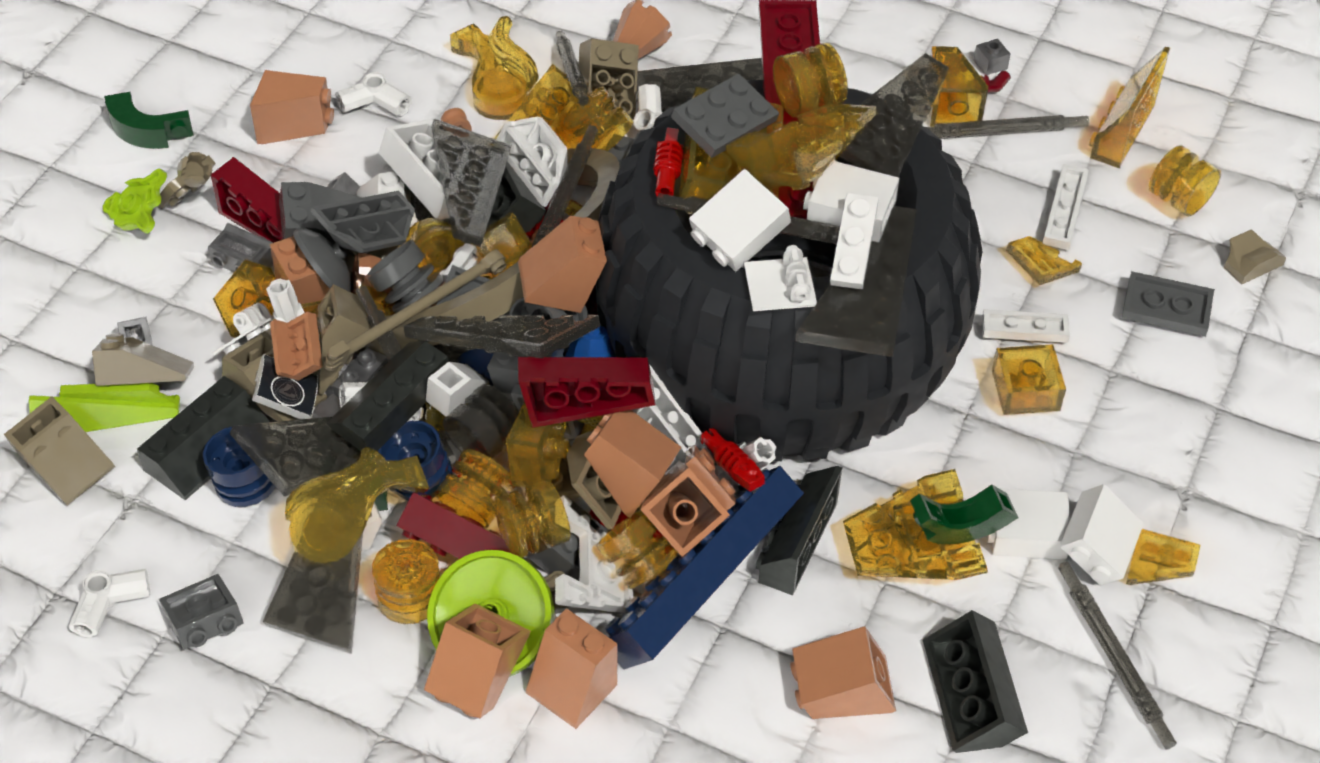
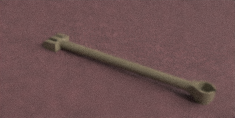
[324,249,507,371]

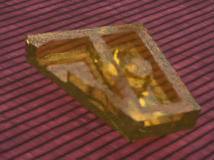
[1006,236,1082,285]
[1126,529,1201,585]

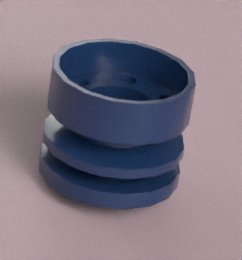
[378,420,453,501]
[203,425,278,507]

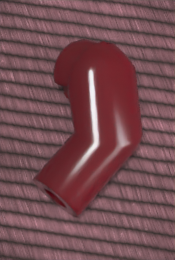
[976,70,1011,93]

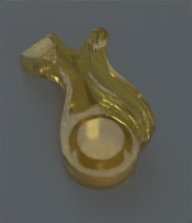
[450,16,539,120]
[285,447,429,565]

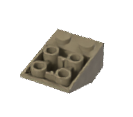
[578,38,639,122]
[316,284,370,395]
[222,331,327,427]
[3,396,116,506]

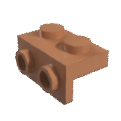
[270,311,323,381]

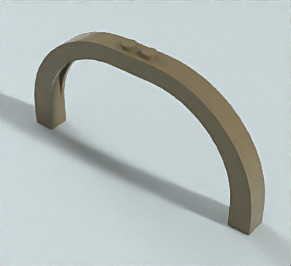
[354,148,620,356]

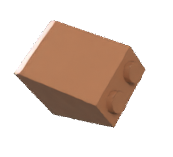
[250,70,334,144]
[518,215,607,313]
[270,236,330,318]
[584,410,681,518]
[640,460,730,557]
[424,603,531,719]
[526,608,617,729]
[790,626,896,719]

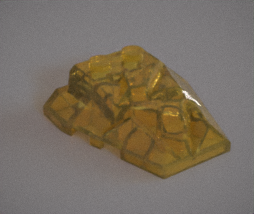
[726,103,877,190]
[843,469,988,580]

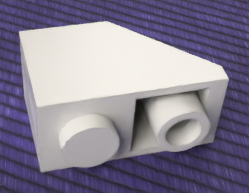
[426,362,489,418]

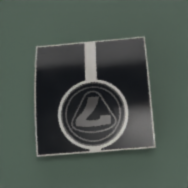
[252,354,318,422]

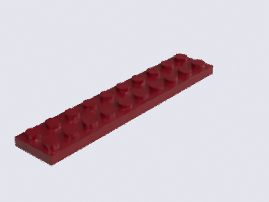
[758,0,830,224]

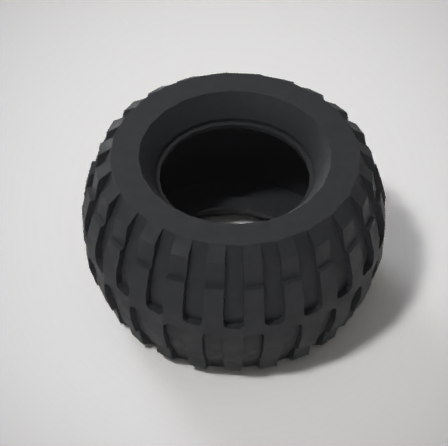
[596,80,983,462]

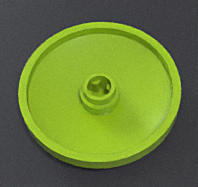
[427,550,555,677]

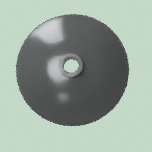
[293,228,351,292]

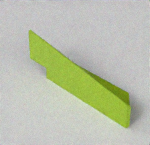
[29,383,180,432]

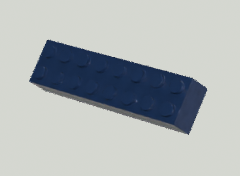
[604,466,804,669]

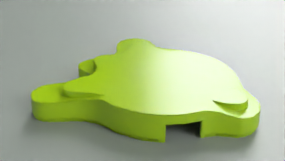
[103,169,167,233]

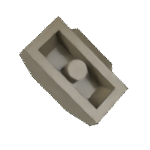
[1224,229,1286,285]

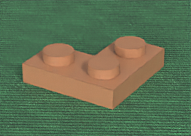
[685,445,736,511]

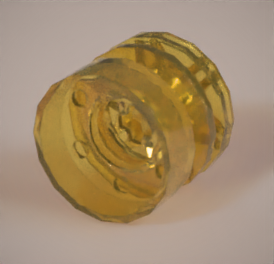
[773,43,848,118]
[563,86,634,151]
[1148,145,1221,217]
[435,449,517,529]
[494,479,571,559]
[596,510,679,589]
[372,539,440,624]

